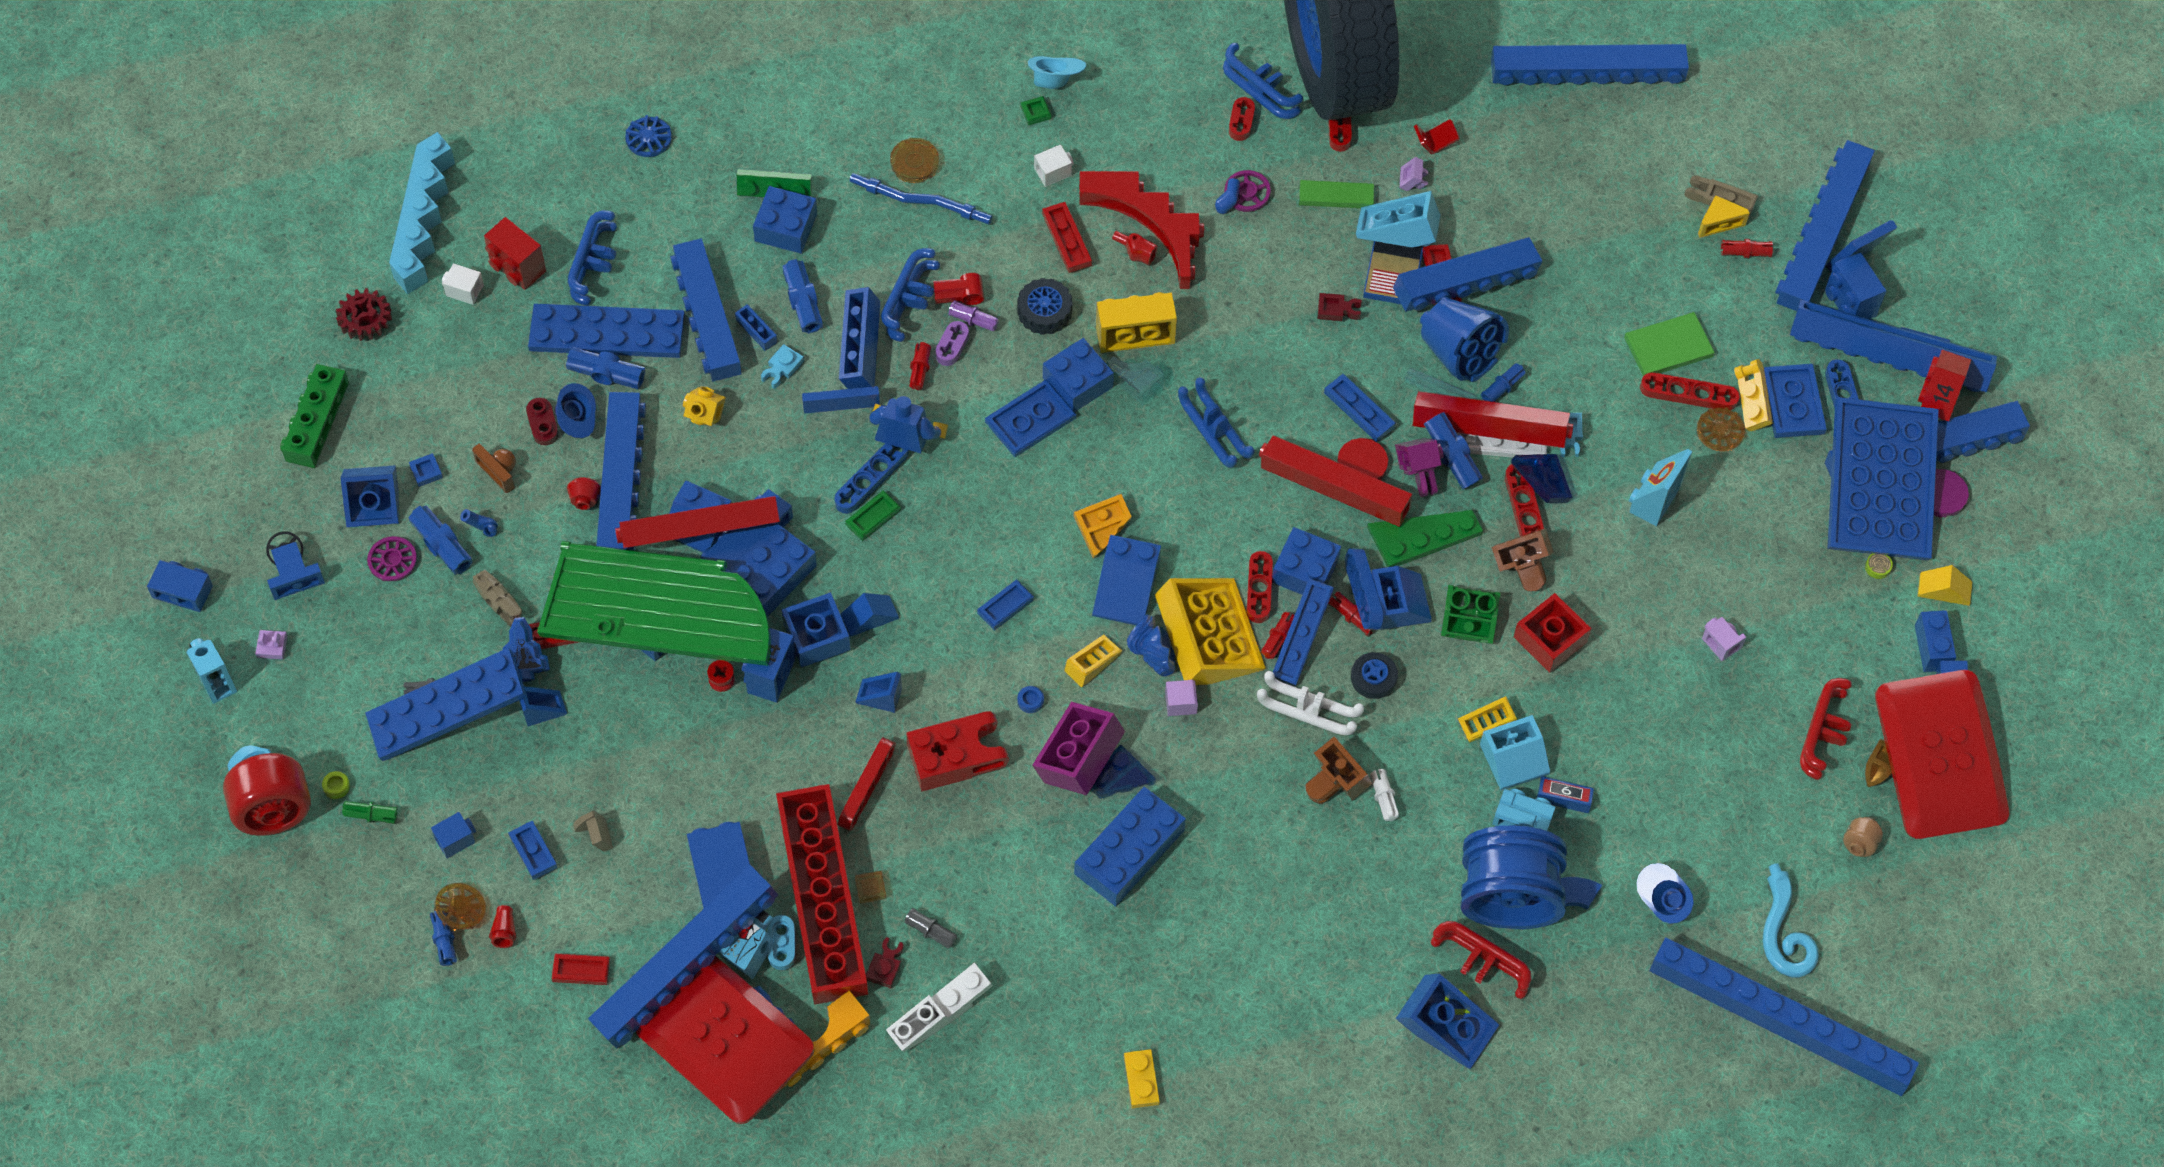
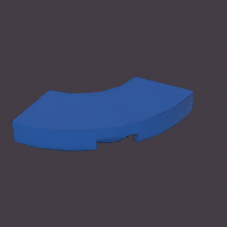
[1561,877,1602,910]

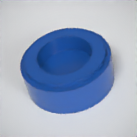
[1017,686,1044,713]

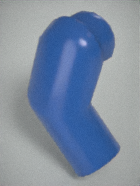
[1215,178,1240,214]
[460,509,498,537]

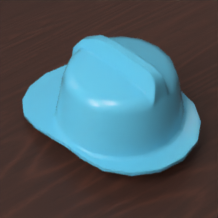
[1028,56,1086,89]

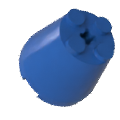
[1420,296,1509,382]

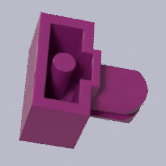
[1395,438,1443,497]

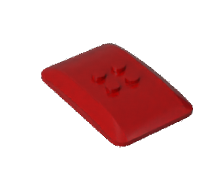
[1875,670,2009,839]
[636,956,815,1124]

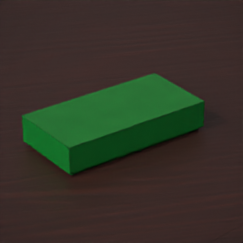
[845,490,901,541]

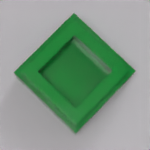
[1020,96,1051,126]

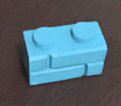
[1492,789,1556,831]

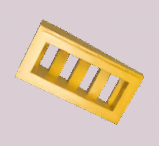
[1064,634,1122,687]
[1458,696,1517,743]

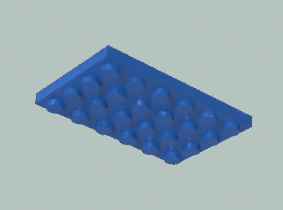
[1827,397,1939,561]

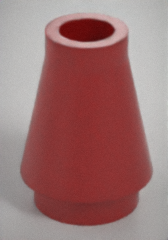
[489,905,516,948]

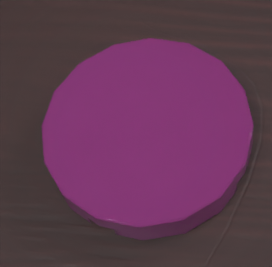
[1934,469,1969,518]

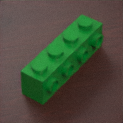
[280,364,349,468]

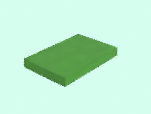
[1624,312,1715,376]

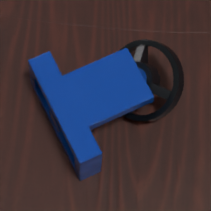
[266,531,325,600]

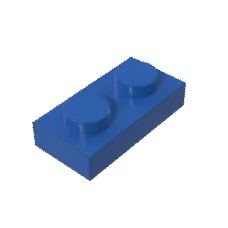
[508,821,558,880]

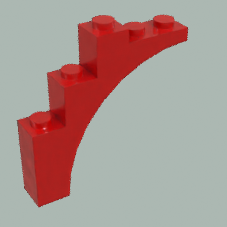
[1079,171,1204,289]

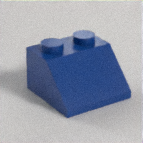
[340,465,399,527]
[669,481,732,553]

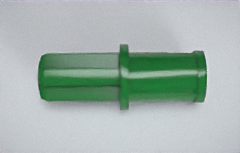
[342,801,398,824]

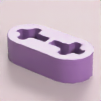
[936,321,969,366]

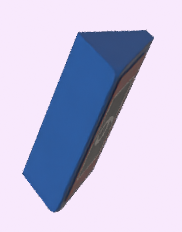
[1537,776,1594,814]

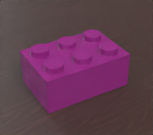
[1032,701,1125,796]

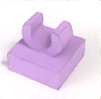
[1399,157,1428,191]
[255,630,288,659]

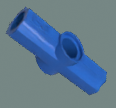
[783,259,823,334]
[566,347,646,389]
[1424,412,1483,490]
[408,505,473,575]

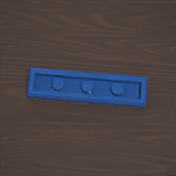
[1273,578,1334,686]

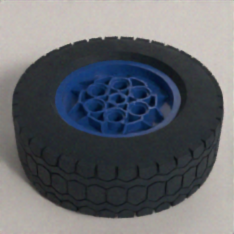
[1284,0,1399,120]

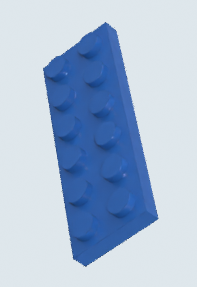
[528,303,685,358]
[365,648,527,761]

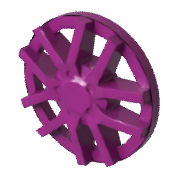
[367,536,417,581]

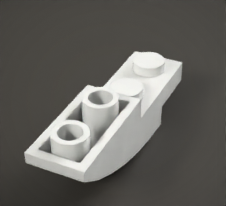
[886,963,993,1052]

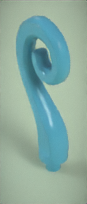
[1763,863,1819,978]

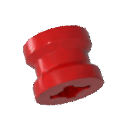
[707,660,735,692]

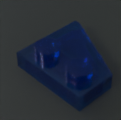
[1511,454,1573,503]
[1090,745,1156,799]

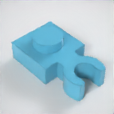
[761,344,804,389]
[1560,413,1583,457]

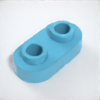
[767,915,796,970]

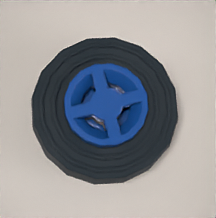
[1351,652,1398,699]

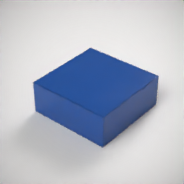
[409,453,443,487]

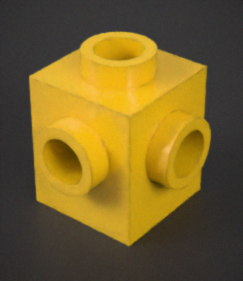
[683,386,726,426]

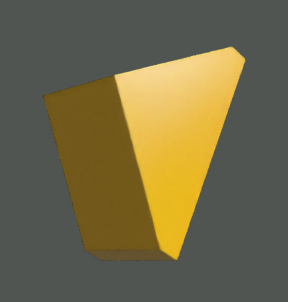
[1698,195,1749,238]
[1917,565,1972,606]

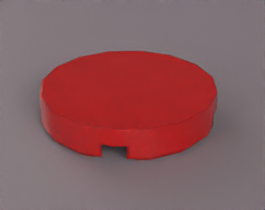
[1337,438,1388,480]

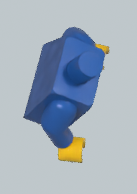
[869,396,948,454]

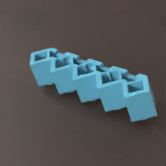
[389,132,455,295]

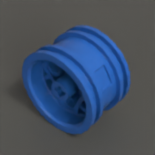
[1460,825,1567,929]

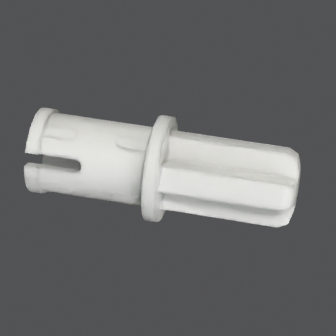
[1370,769,1399,822]

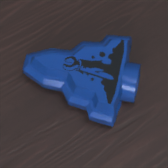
[503,617,550,682]

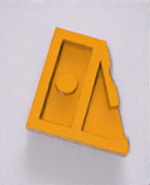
[1073,494,1132,559]

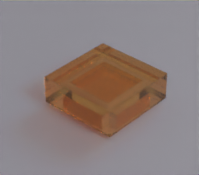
[855,871,886,904]

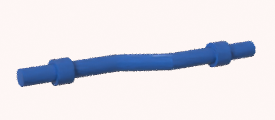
[850,173,993,225]

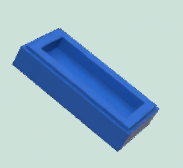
[977,579,1034,631]

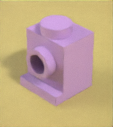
[1702,617,1746,661]

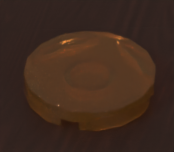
[890,138,939,183]

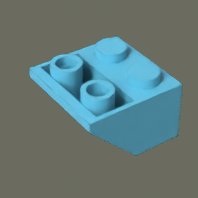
[1480,715,1550,790]

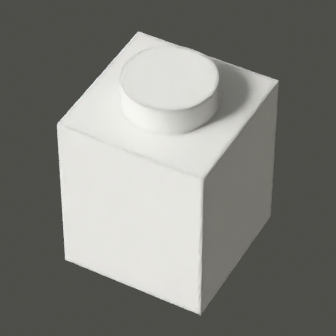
[1034,145,1074,187]
[442,263,484,305]

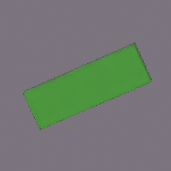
[1299,180,1374,208]

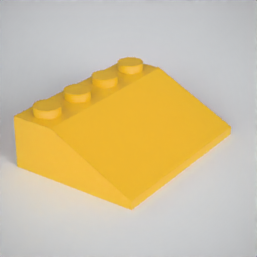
[1155,578,1266,685]

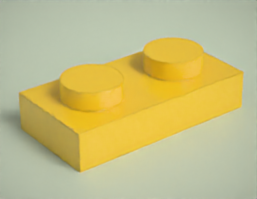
[1124,1049,1159,1108]

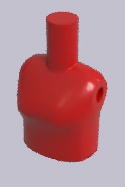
[1112,230,1158,266]

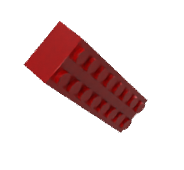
[776,784,868,1005]

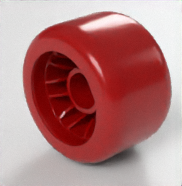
[223,753,311,836]

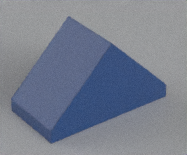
[841,593,899,637]
[855,672,902,713]
[519,686,567,727]

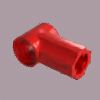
[933,273,984,305]

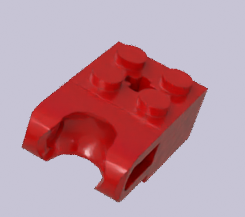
[906,711,1010,792]

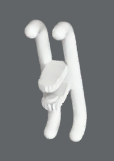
[1257,671,1364,735]

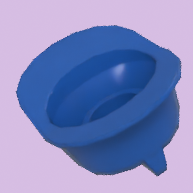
[555,383,596,438]
[1637,863,1694,924]

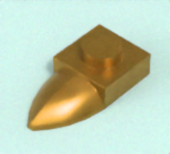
[1865,739,1892,787]

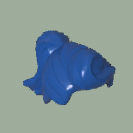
[1127,614,1176,677]

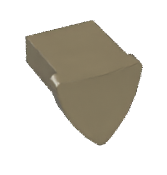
[573,811,613,852]

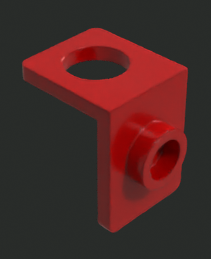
[1414,119,1460,155]

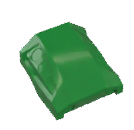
[1441,585,1500,644]

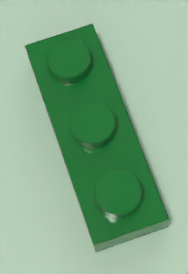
[736,169,812,197]

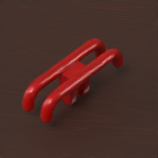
[1800,678,1852,780]
[1431,921,1532,999]

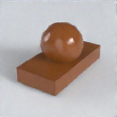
[472,443,516,493]

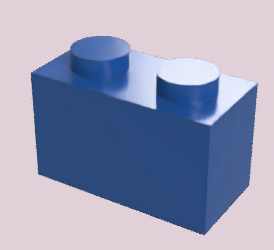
[147,560,213,612]
[1915,610,1956,672]

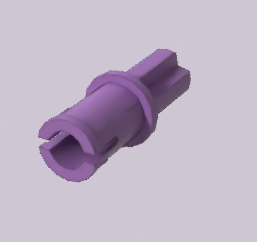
[948,300,999,331]

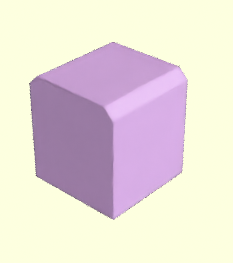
[1165,680,1198,716]

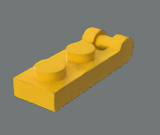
[1734,359,1773,432]

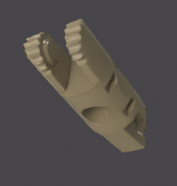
[472,570,522,626]

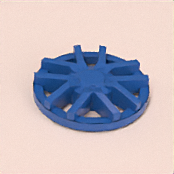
[625,115,672,157]

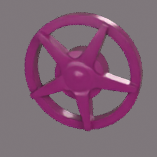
[1224,170,1271,212]

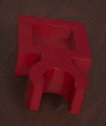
[1317,293,1362,321]
[866,937,903,989]

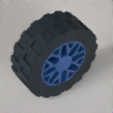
[1017,278,1073,335]

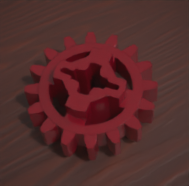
[336,288,392,341]

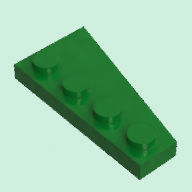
[1367,510,1483,567]

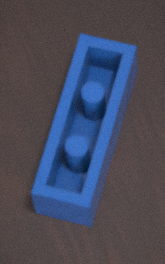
[735,304,777,351]

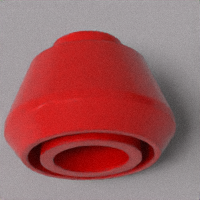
[567,477,601,510]

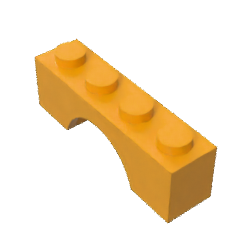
[783,991,870,1088]

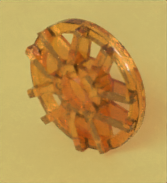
[1697,407,1745,451]
[434,883,486,931]

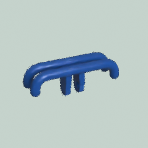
[1223,43,1303,119]
[568,210,617,306]
[881,248,940,342]
[1178,377,1255,468]

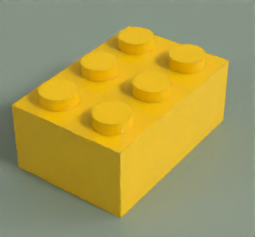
[1096,292,1177,353]

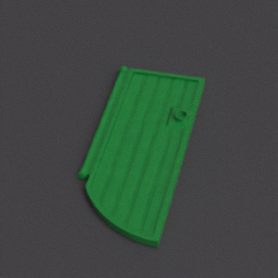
[537,541,771,666]

